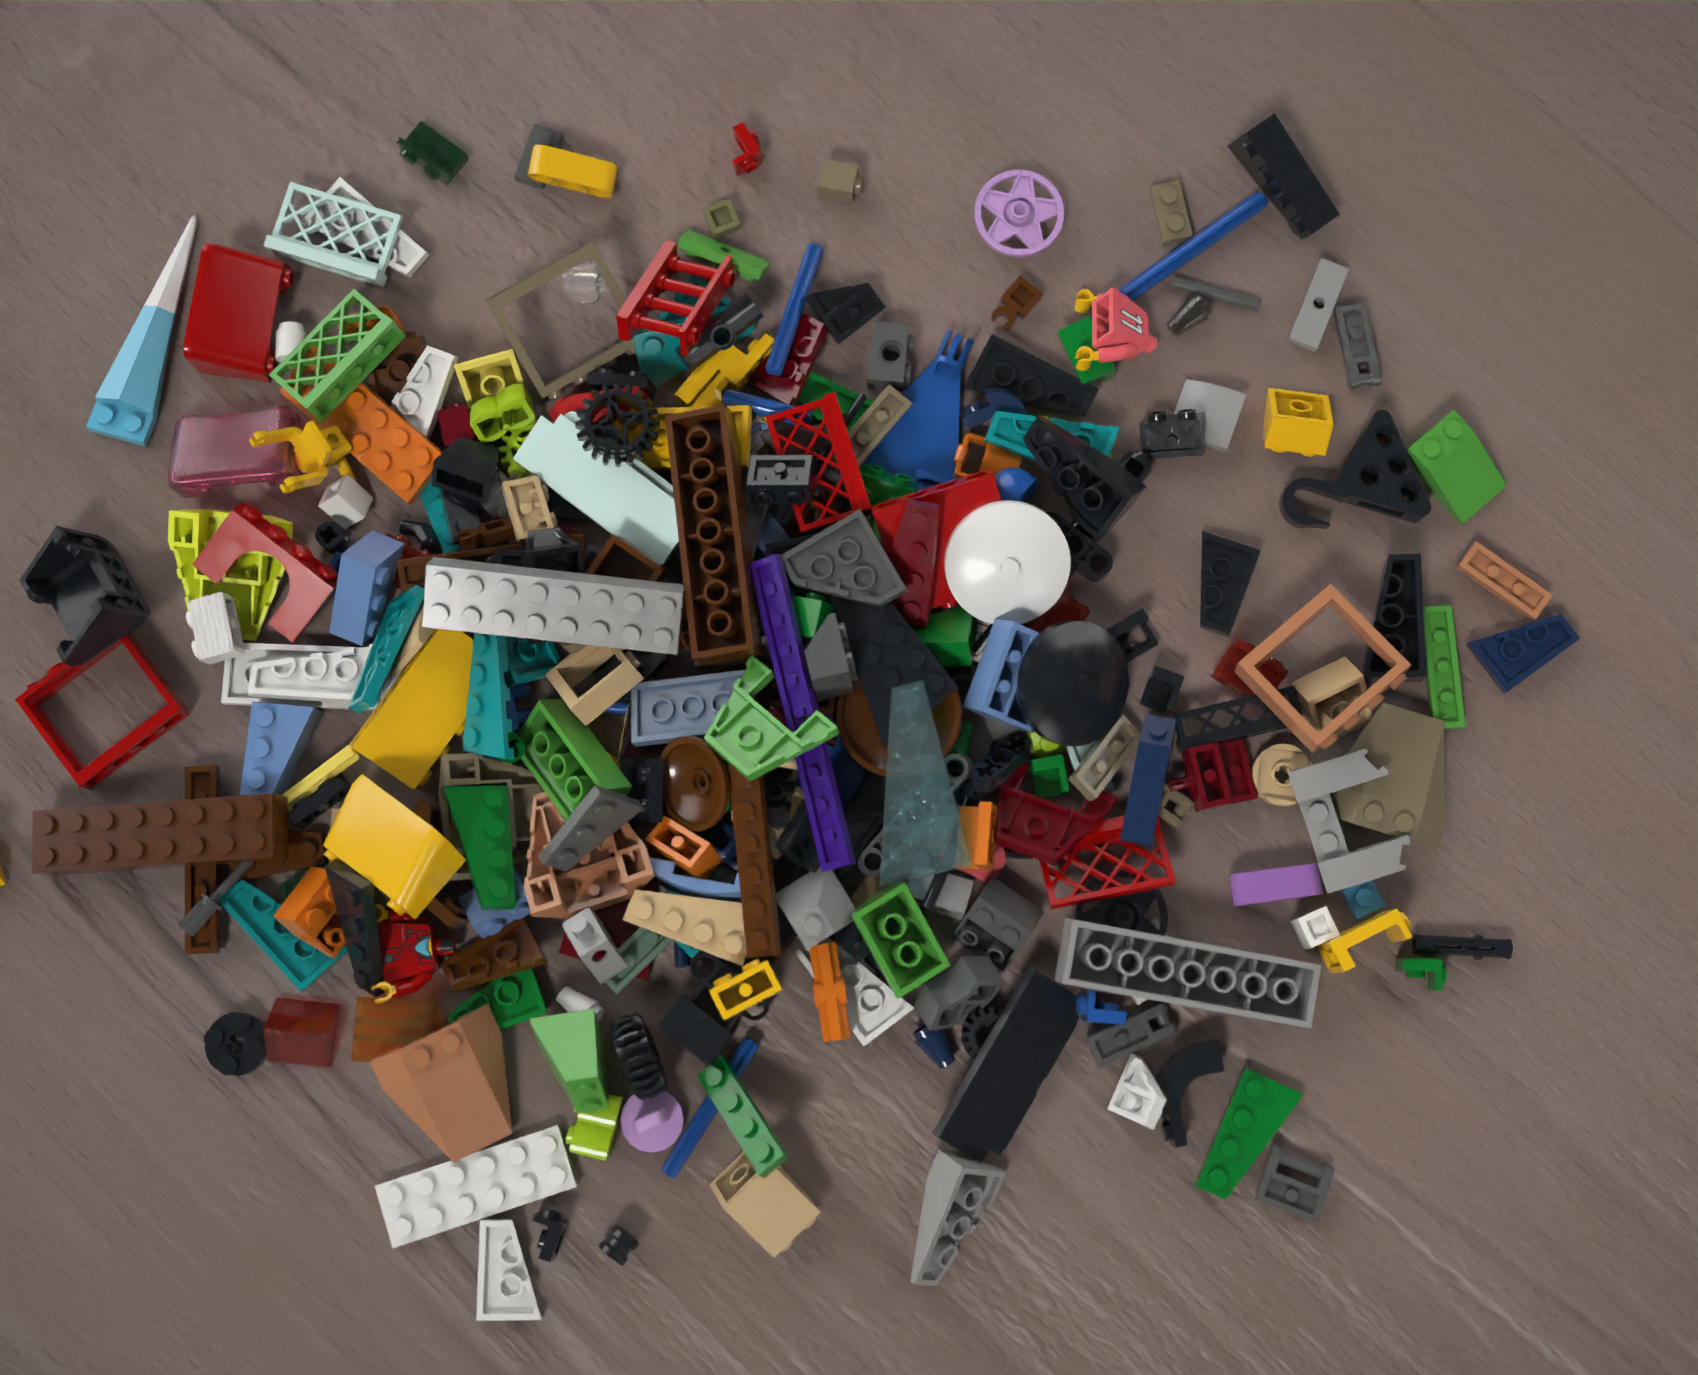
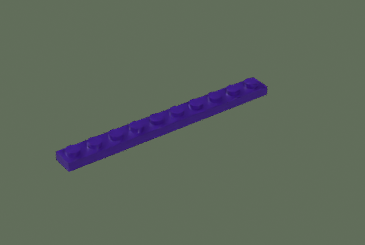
[749,554,856,872]

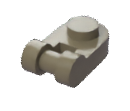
[1159,783,1194,830]

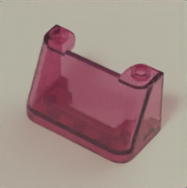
[168,406,304,498]

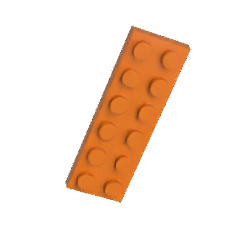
[279,346,443,504]

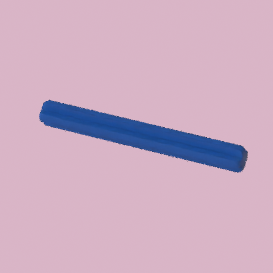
[766,242,823,376]
[661,1037,759,1179]

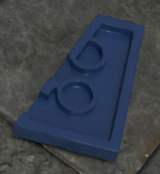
[1466,614,1580,693]

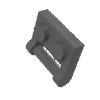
[1254,1144,1334,1223]

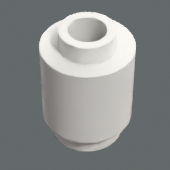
[276,322,307,369]

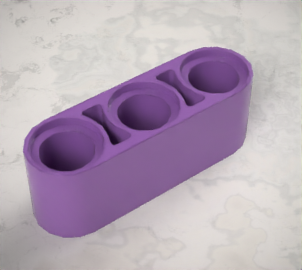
[1229,863,1324,907]

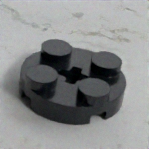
[204,1012,271,1076]

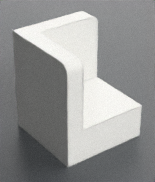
[318,474,373,529]
[1290,906,1340,950]

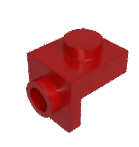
[732,121,762,176]

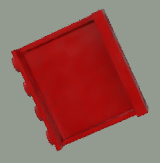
[871,468,1001,609]

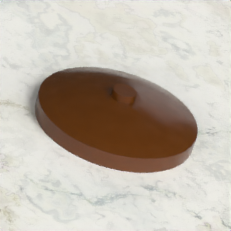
[836,670,963,779]

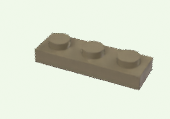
[833,385,912,467]
[1069,714,1141,801]

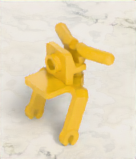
[249,421,358,494]

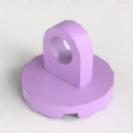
[620,1091,685,1153]

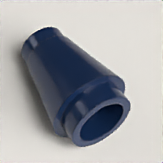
[913,1023,956,1069]

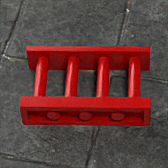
[616,240,736,356]

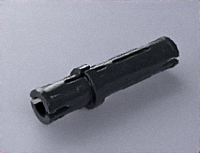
[1412,934,1513,960]

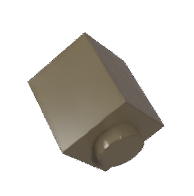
[817,158,863,204]

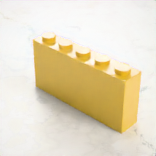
[349,628,473,790]

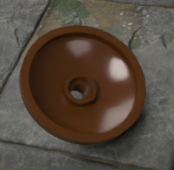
[659,736,730,832]

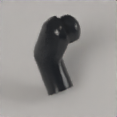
[399,519,438,554]

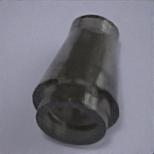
[1166,294,1212,338]

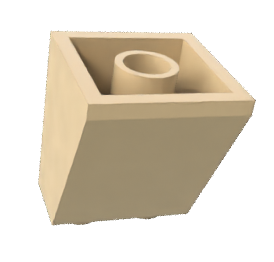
[709,1151,820,1258]

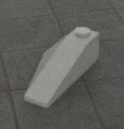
[910,1149,1006,1286]

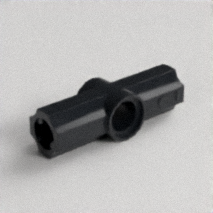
[674,294,764,372]

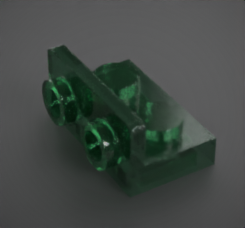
[396,121,469,185]

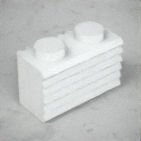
[186,592,245,664]

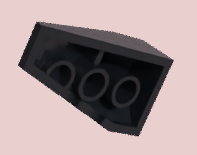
[1023,415,1147,541]

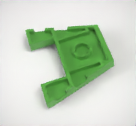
[704,655,840,781]

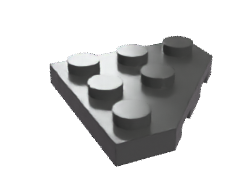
[781,509,908,607]

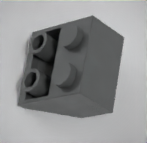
[805,613,858,701]
[952,876,1044,971]

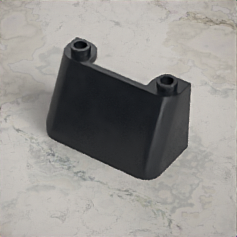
[20,526,151,666]

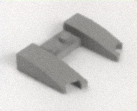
[1288,748,1411,894]

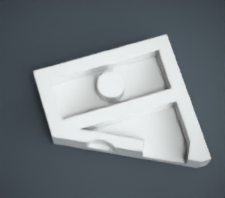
[1107,1053,1166,1130]

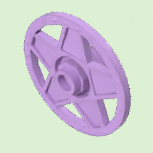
[974,170,1064,257]

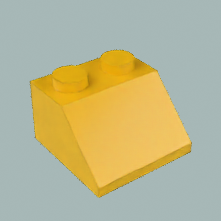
[1263,388,1334,457]

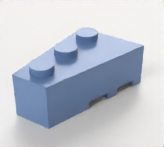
[329,530,405,646]
[963,619,1039,732]
[240,702,323,796]

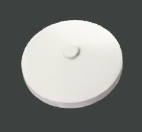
[944,500,1071,624]

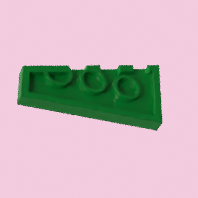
[1194,1068,1304,1200]

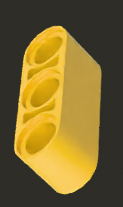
[528,145,618,198]

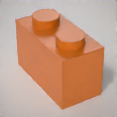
[645,815,722,880]

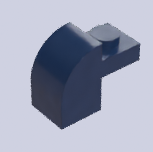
[961,388,1028,429]

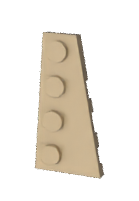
[623,890,747,967]

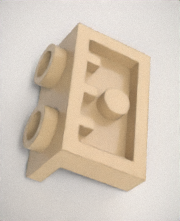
[501,475,558,543]

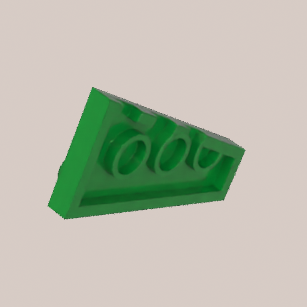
[443,785,516,910]

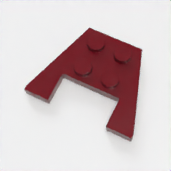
[996,761,1118,866]

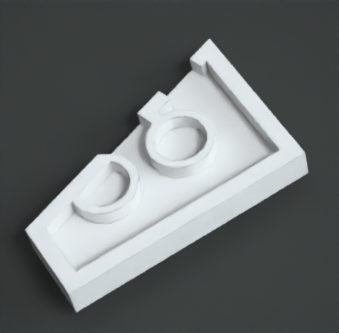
[476,1219,542,1321]

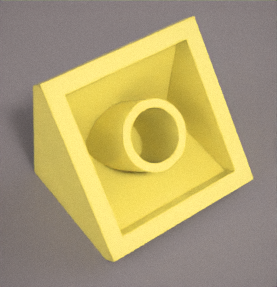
[454,349,528,408]

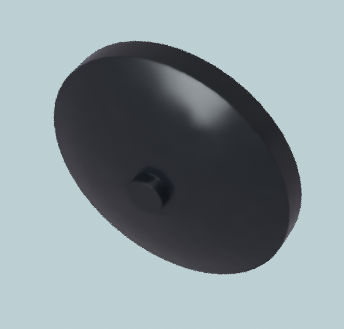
[1017,621,1129,747]

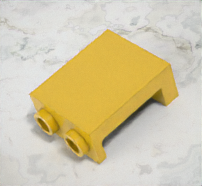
[1316,909,1412,973]

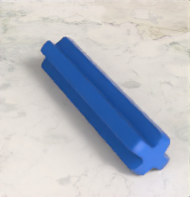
[723,390,812,425]

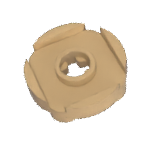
[1251,744,1312,807]

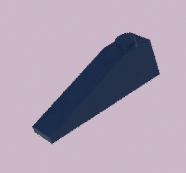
[1120,714,1176,847]

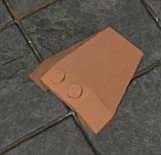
[524,791,655,919]
[369,1004,513,1163]

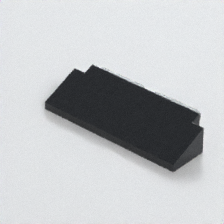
[932,967,1080,1163]

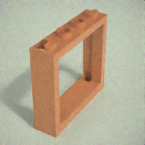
[1235,583,1411,754]

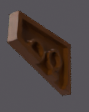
[440,917,548,992]

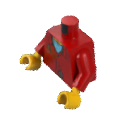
[371,904,456,1004]

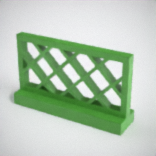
[269,289,406,423]

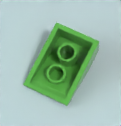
[1403,410,1507,525]

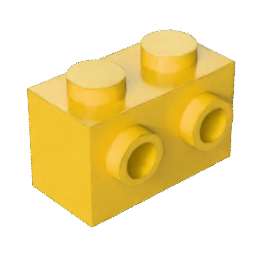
[709,958,783,1020]

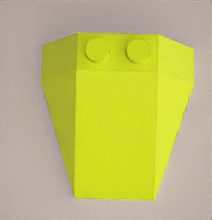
[168,509,293,641]

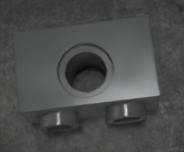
[867,321,914,391]

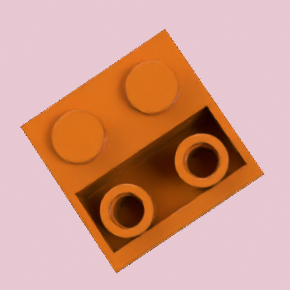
[274,866,346,959]

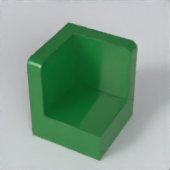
[1029,755,1069,798]

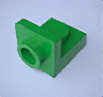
[1395,958,1447,991]

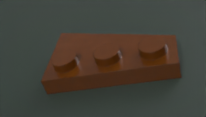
[230,829,329,883]

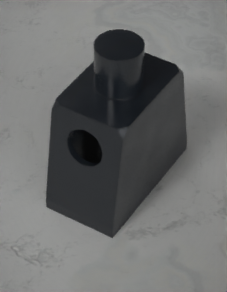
[431,437,500,504]

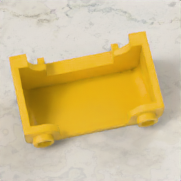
[323,774,466,919]

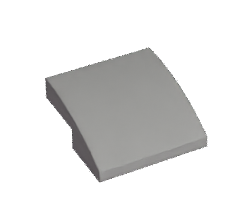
[1174,379,1247,453]

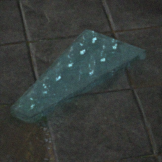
[879,680,972,888]

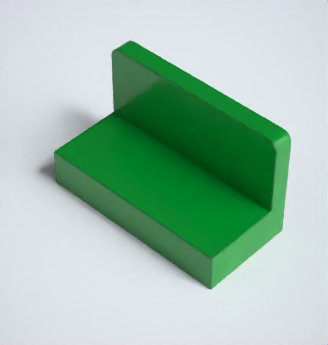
[1058,316,1116,385]

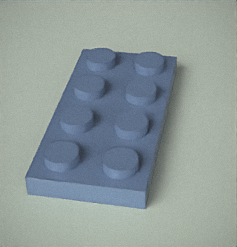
[631,670,756,747]

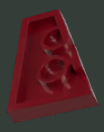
[747,313,828,406]

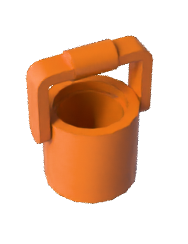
[953,433,1022,479]

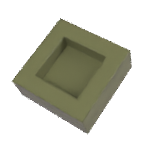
[702,198,741,239]

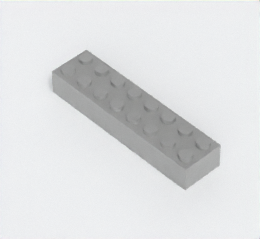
[422,557,685,655]
[1054,918,1321,1029]

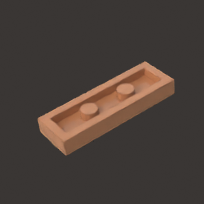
[1456,541,1553,621]

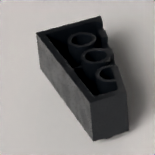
[1227,113,1340,239]
[1361,554,1426,683]

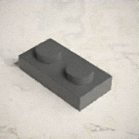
[514,123,564,190]

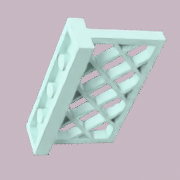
[263,182,403,288]

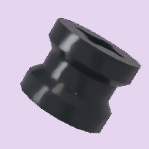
[598,1224,640,1266]

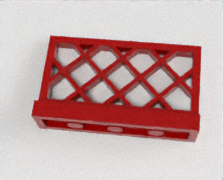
[765,392,873,534]
[1039,815,1176,910]

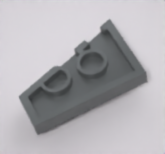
[538,785,644,871]

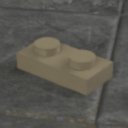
[1149,180,1193,246]

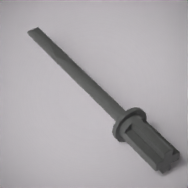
[178,809,294,937]

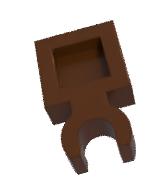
[991,276,1043,332]
[458,516,516,551]

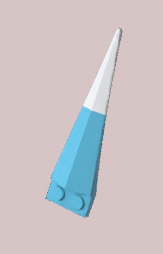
[86,215,198,447]

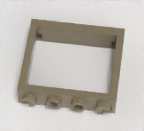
[485,241,635,400]

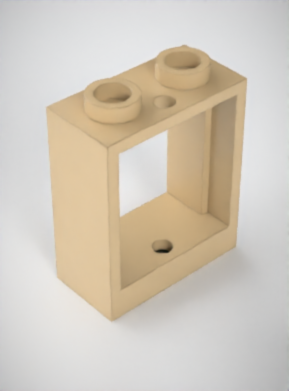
[545,645,644,726]

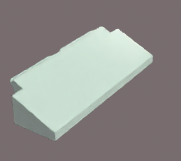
[513,411,679,566]

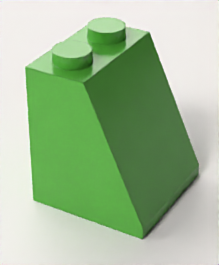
[530,1009,609,1113]

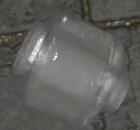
[563,264,607,303]

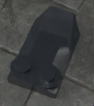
[524,527,584,644]

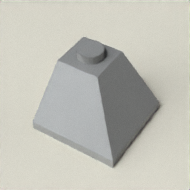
[776,866,856,950]

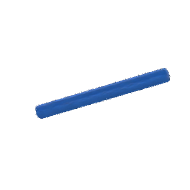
[1119,192,1269,302]

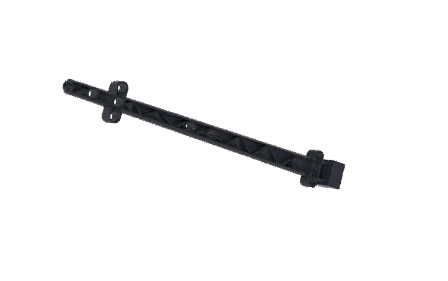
[658,450,1152,1065]

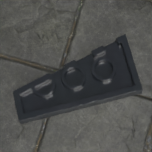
[964,334,1099,417]

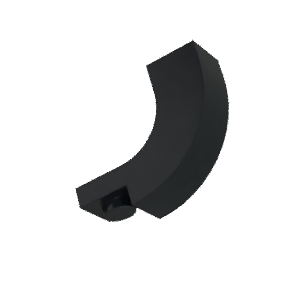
[1155,1039,1225,1148]

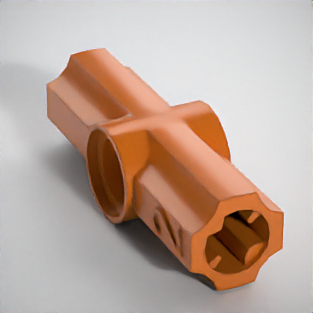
[809,942,850,1042]

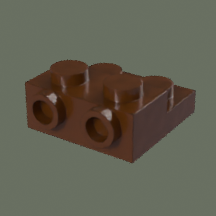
[368,331,427,405]

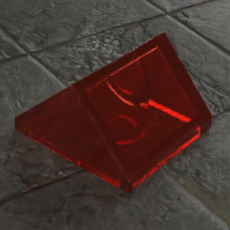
[263,998,340,1067]

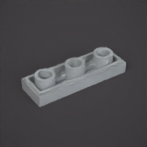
[1287,258,1349,352]

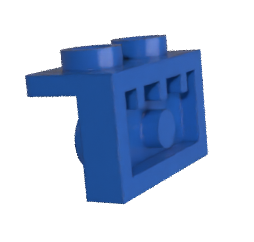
[1076,988,1127,1025]

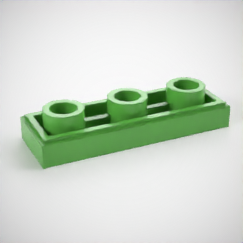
[677,229,771,281]

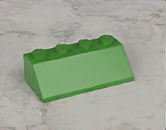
[518,699,633,821]

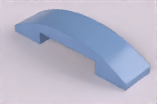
[650,858,741,903]

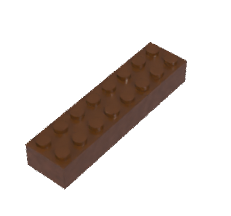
[665,404,763,666]
[32,793,288,876]

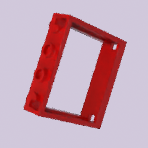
[15,633,190,790]

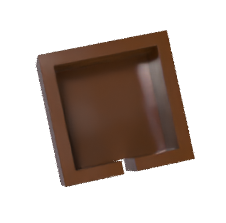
[586,534,670,582]

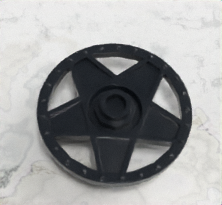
[1074,870,1168,936]

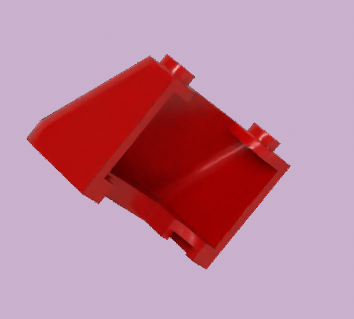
[183,243,294,383]

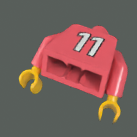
[1074,287,1158,371]

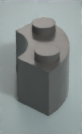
[914,956,1005,1031]

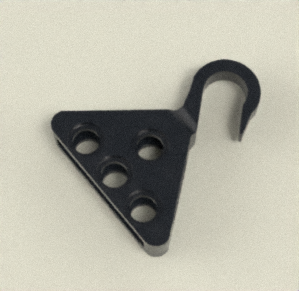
[1279,410,1431,529]

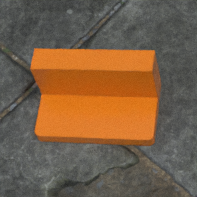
[955,802,998,871]

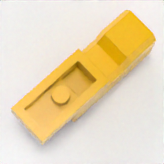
[674,333,775,407]

